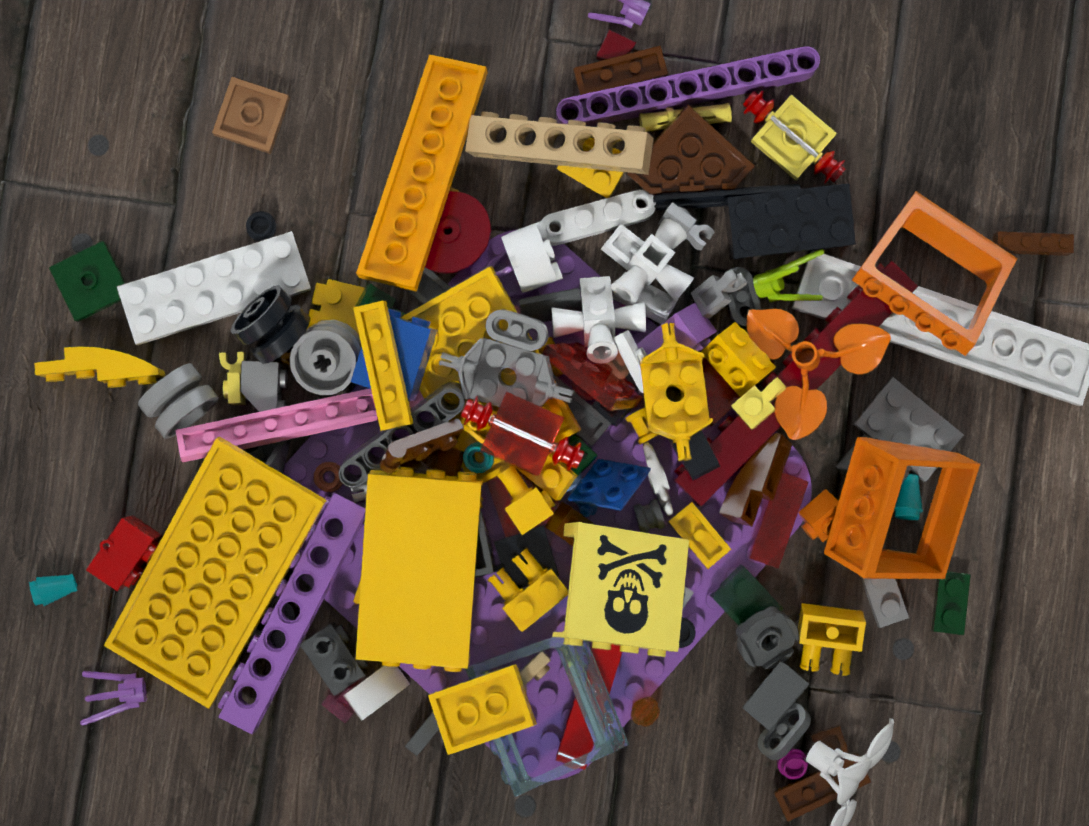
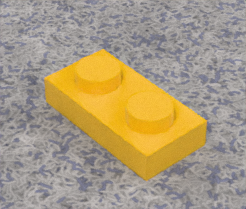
[668,502,732,569]

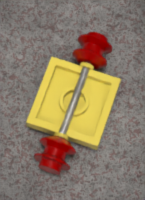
[743,90,846,184]

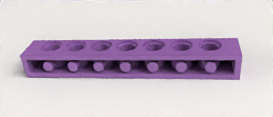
[218,493,366,734]

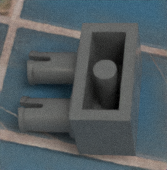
[300,622,368,696]

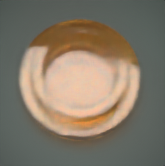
[630,697,660,727]

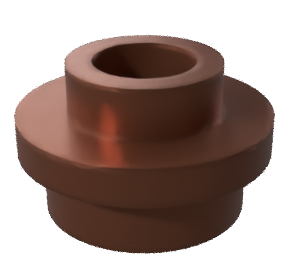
[314,462,343,492]

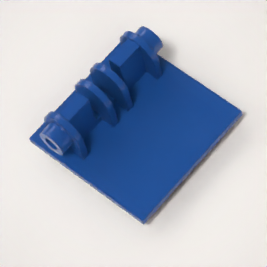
[568,459,651,517]

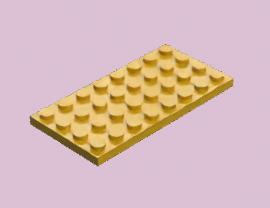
[104,436,327,709]

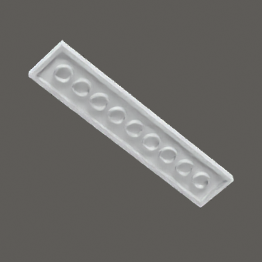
[791,250,1089,406]

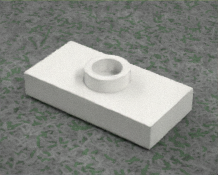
[612,272,678,324]
[613,330,647,393]

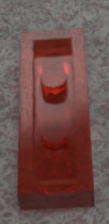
[748,473,809,569]

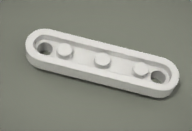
[541,190,656,246]

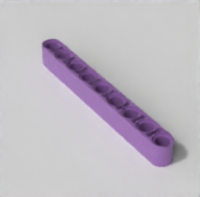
[556,46,820,127]

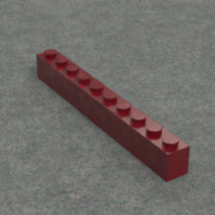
[673,261,918,506]

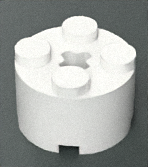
[501,221,563,293]

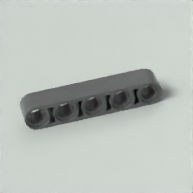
[338,381,466,487]

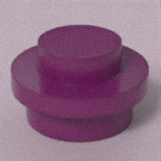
[777,749,808,779]

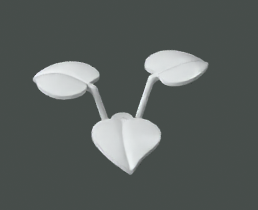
[806,718,894,826]

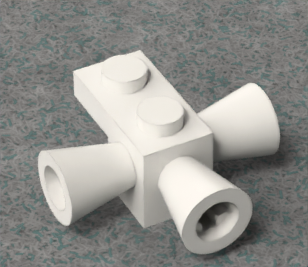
[601,218,694,305]
[552,276,646,364]

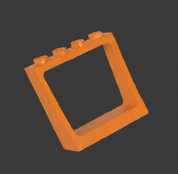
[852,191,1017,356]

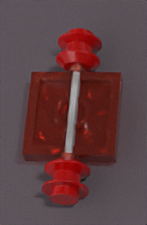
[460,391,584,477]

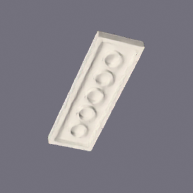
[117,231,311,346]

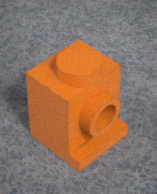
[798,489,839,542]

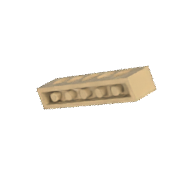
[465,112,654,175]

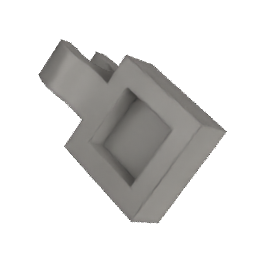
[658,202,715,251]
[691,269,747,319]

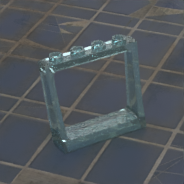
[465,637,629,797]

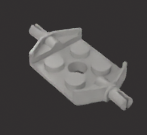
[439,337,574,418]

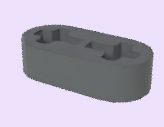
[405,712,439,756]

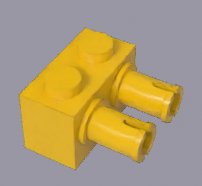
[497,465,555,535]
[488,548,568,632]
[798,603,866,676]

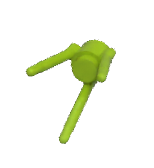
[753,249,825,303]

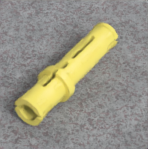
[639,103,732,132]

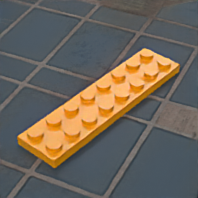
[356,54,488,292]

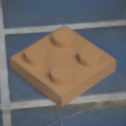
[212,77,290,154]

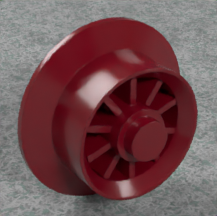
[425,191,491,273]

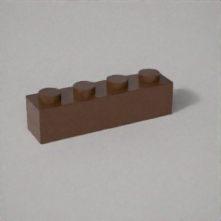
[993,231,1074,256]

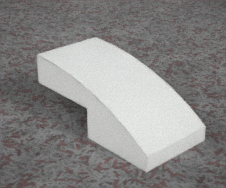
[343,666,410,721]

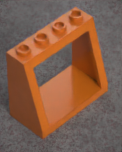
[824,437,980,579]

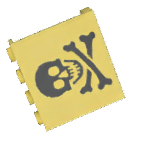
[552,522,689,657]

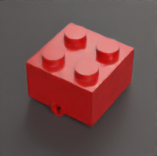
[86,515,163,591]

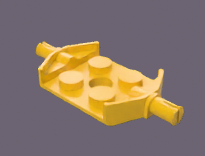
[640,323,713,461]

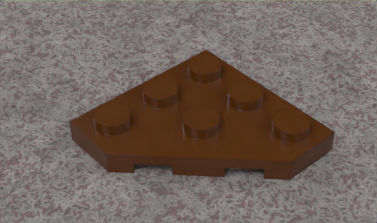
[626,104,755,194]

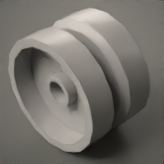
[290,320,362,395]
[138,363,219,439]

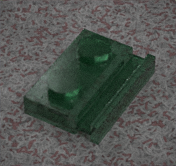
[709,564,783,626]

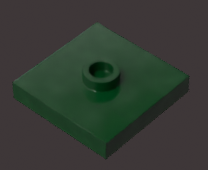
[49,241,126,322]

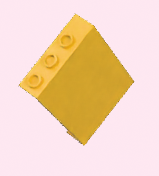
[356,467,483,672]

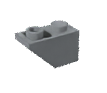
[240,361,288,412]

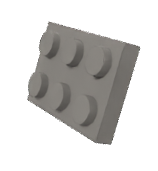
[853,377,964,482]

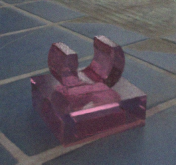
[321,687,355,724]

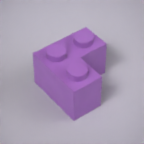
[636,303,717,355]

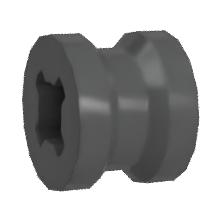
[633,499,665,533]

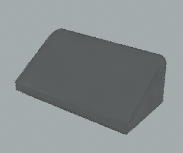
[519,288,582,322]
[743,661,809,731]

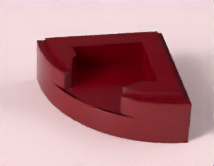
[596,30,636,61]

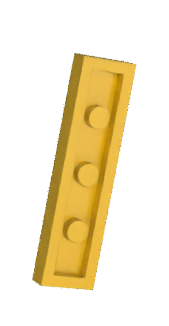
[353,301,413,431]

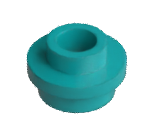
[463,442,494,473]

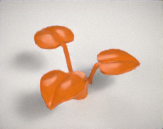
[747,309,891,440]

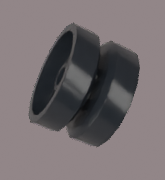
[231,285,311,364]

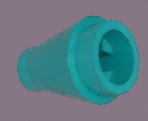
[894,474,923,520]
[29,574,78,606]

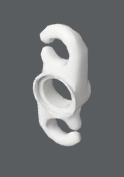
[643,442,673,516]

